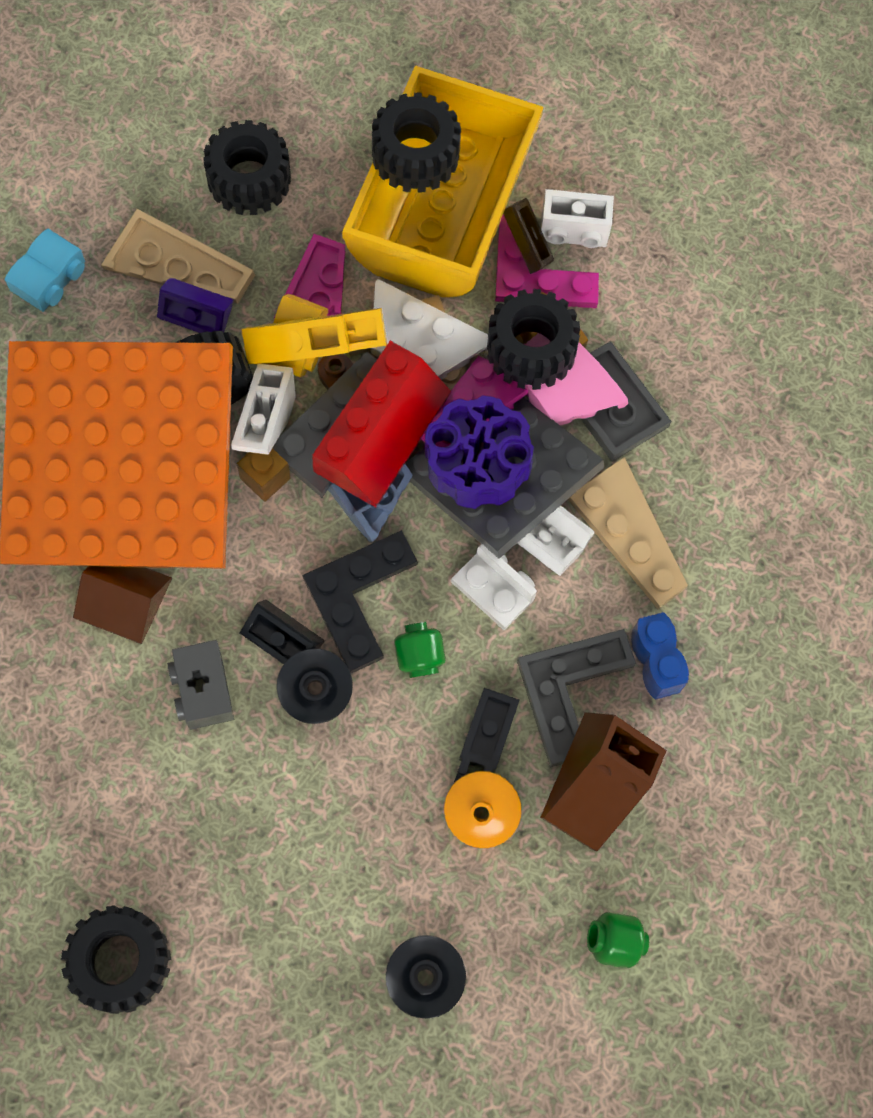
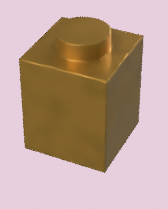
[236,448,291,502]

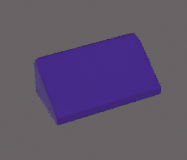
[157,278,233,333]

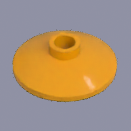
[444,771,522,848]

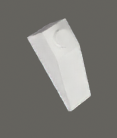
[231,364,296,455]

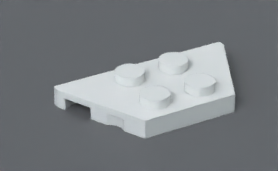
[371,279,488,380]

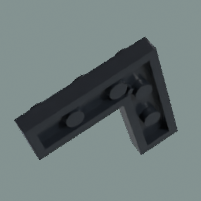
[302,530,418,674]

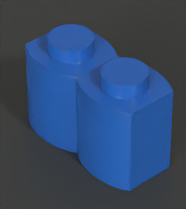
[631,612,689,700]

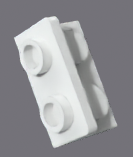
[451,544,537,630]

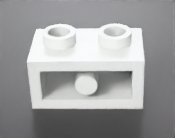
[540,189,614,248]

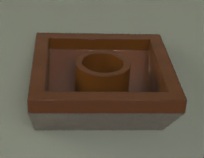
[73,566,172,644]

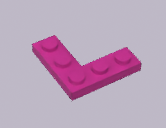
[495,209,599,308]

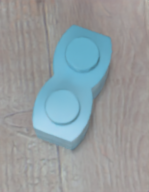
[4,228,85,312]

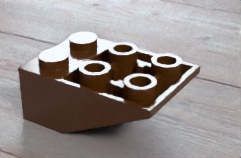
[540,712,667,851]

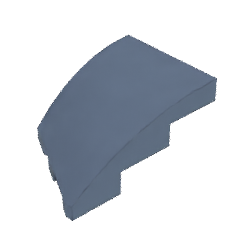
[328,464,413,543]

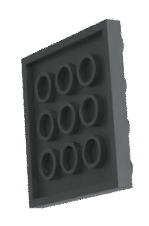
[405,397,604,559]

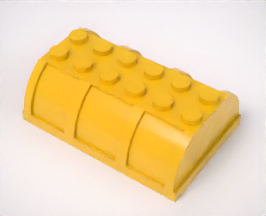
[342,65,544,298]

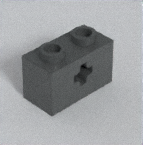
[167,640,235,730]

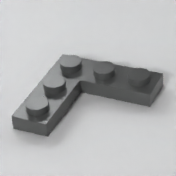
[517,629,636,768]

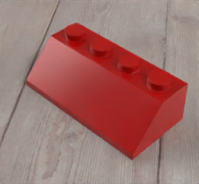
[312,340,451,508]

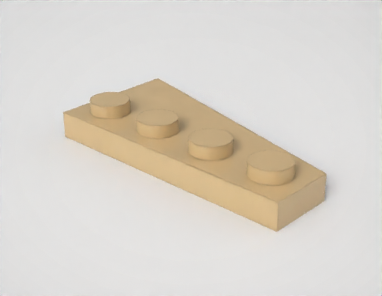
[101,209,255,304]
[568,457,688,609]

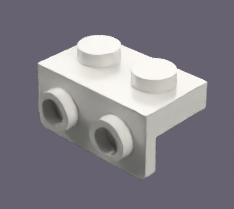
[517,506,594,576]

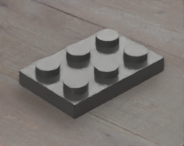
[581,341,672,462]

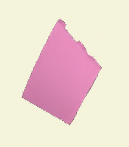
[524,333,628,426]

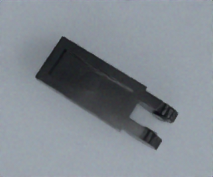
[454,687,520,783]

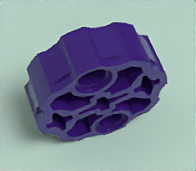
[425,395,534,509]

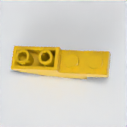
[241,308,388,364]

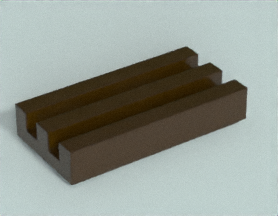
[503,198,554,274]

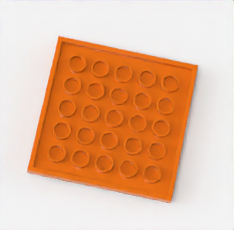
[0,341,233,569]

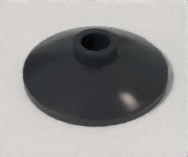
[277,648,353,724]
[386,935,466,1019]

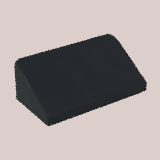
[239,600,325,664]

